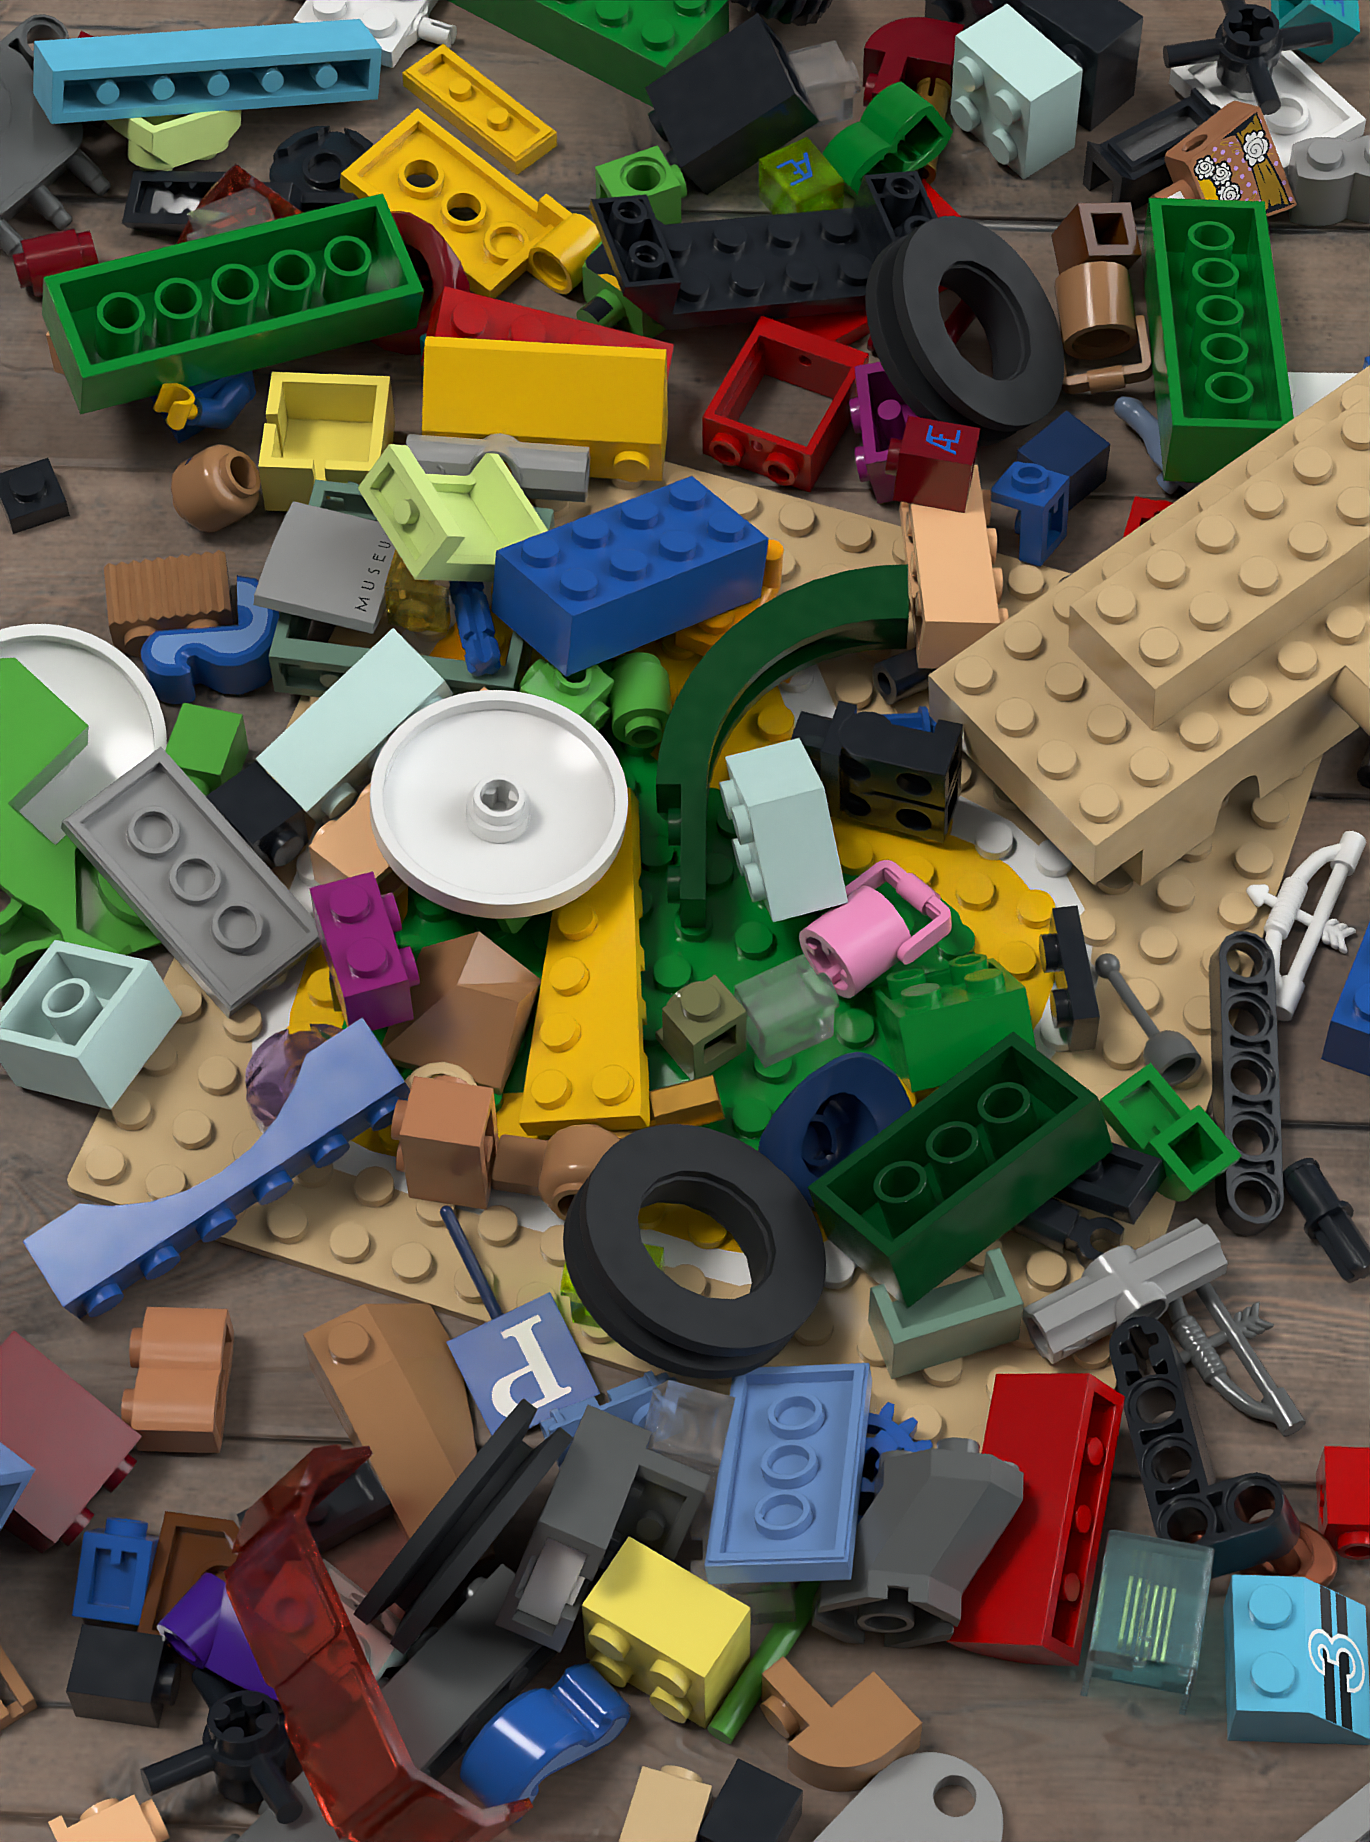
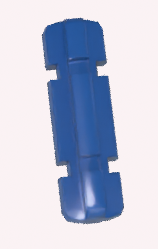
[449,581,501,677]

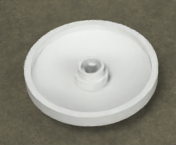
[0,624,167,845]
[370,690,628,919]

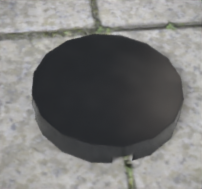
[269,126,373,193]

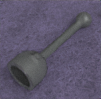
[1095,953,1201,1087]

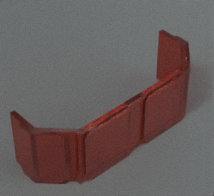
[223,1444,533,1842]

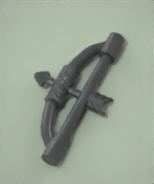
[1167,1282,1306,1437]

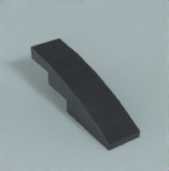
[122,170,359,240]

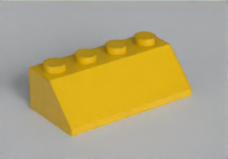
[422,336,668,482]

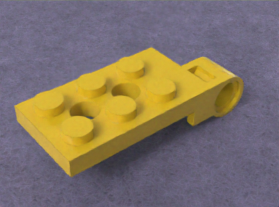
[340,108,602,299]

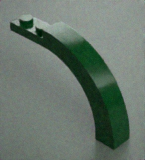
[656,564,909,927]

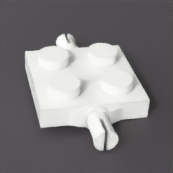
[293,0,457,68]

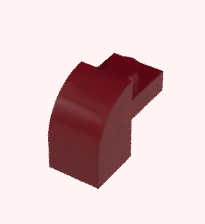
[862,17,964,107]

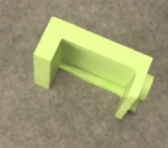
[358,444,548,582]

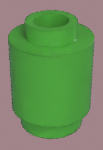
[609,652,672,748]

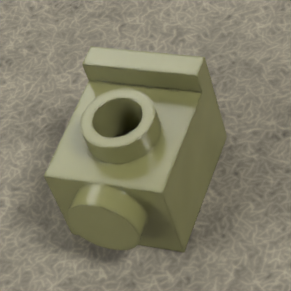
[655,975,747,1080]

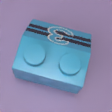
[1223,1575,1370,1745]

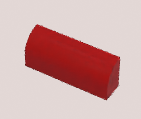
[946,1373,1125,1666]

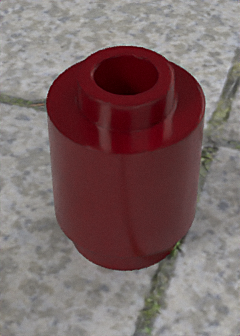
[12,228,99,297]

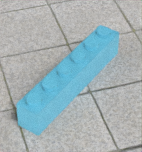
[33,19,382,124]

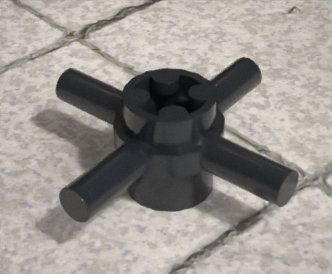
[1163,0,1334,115]
[140,1667,351,1824]

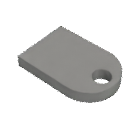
[813,1752,1003,1842]

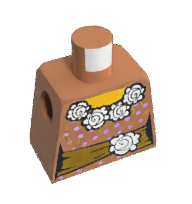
[1150,100,1297,217]

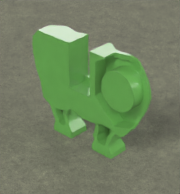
[0,658,162,1001]

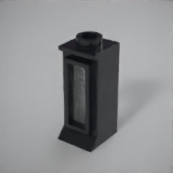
[1083,88,1221,211]

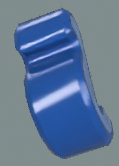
[141,575,279,704]
[460,1663,631,1825]

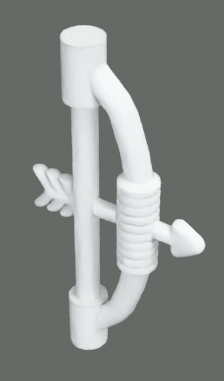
[1246,831,1366,1021]

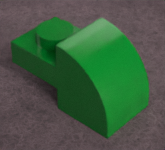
[1099,1062,1242,1202]

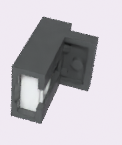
[495,1405,711,1652]

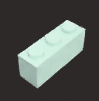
[256,628,453,824]

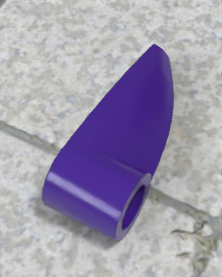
[157,1572,357,1711]

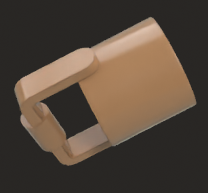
[1054,261,1153,394]

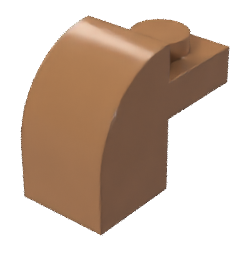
[760,1656,922,1792]

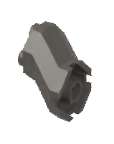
[811,1437,1024,1648]

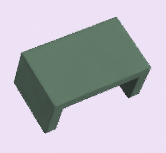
[868,1248,1024,1379]

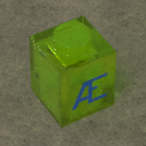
[759,137,844,215]

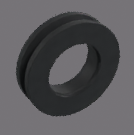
[865,216,1064,447]
[563,1124,826,1379]
[353,1398,574,1655]

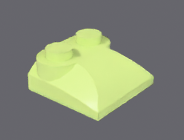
[104,110,241,171]

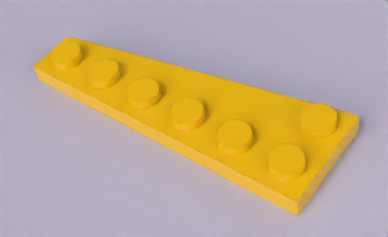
[518,788,650,1136]

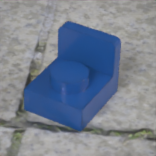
[990,461,1070,567]
[72,1517,159,1626]

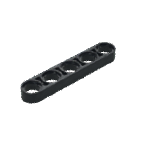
[1209,931,1284,1236]

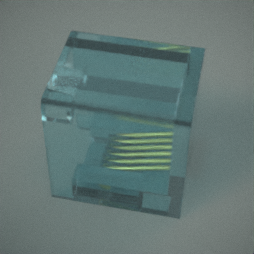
[1080,1530,1215,1715]

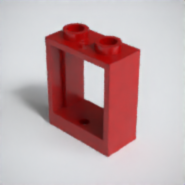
[702,316,869,492]

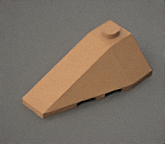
[303,1303,495,1571]

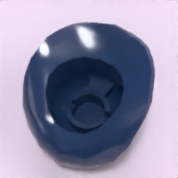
[758,1052,912,1212]

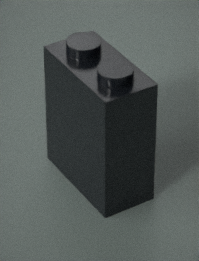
[645,13,820,195]

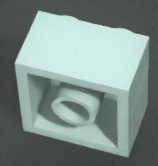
[950,4,1083,180]
[719,738,848,922]
[0,940,182,1110]

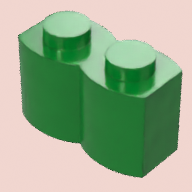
[819,81,953,199]

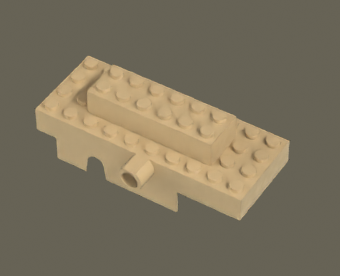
[928,365,1370,887]

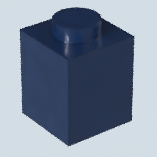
[1016,410,1110,511]

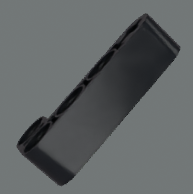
[1109,1316,1300,1581]

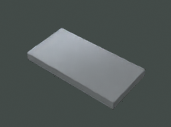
[61,747,321,1018]

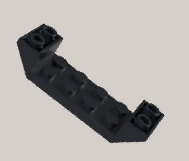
[589,171,938,330]

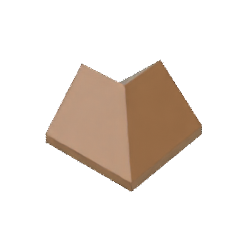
[382,931,541,1095]

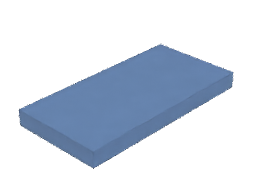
[704,1363,872,1584]

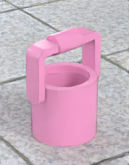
[799,860,952,998]

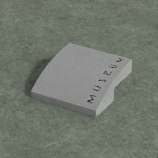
[253,501,403,634]

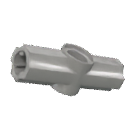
[406,433,590,502]
[1022,1218,1228,1364]

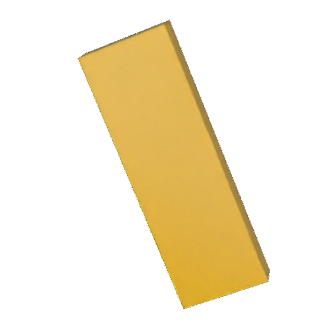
[402,44,557,175]

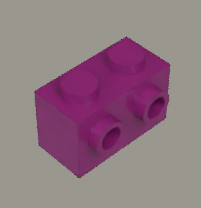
[849,362,918,504]
[309,871,420,1031]

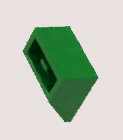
[870,954,1036,1093]

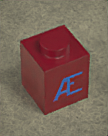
[885,415,980,513]

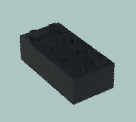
[925,0,1143,132]

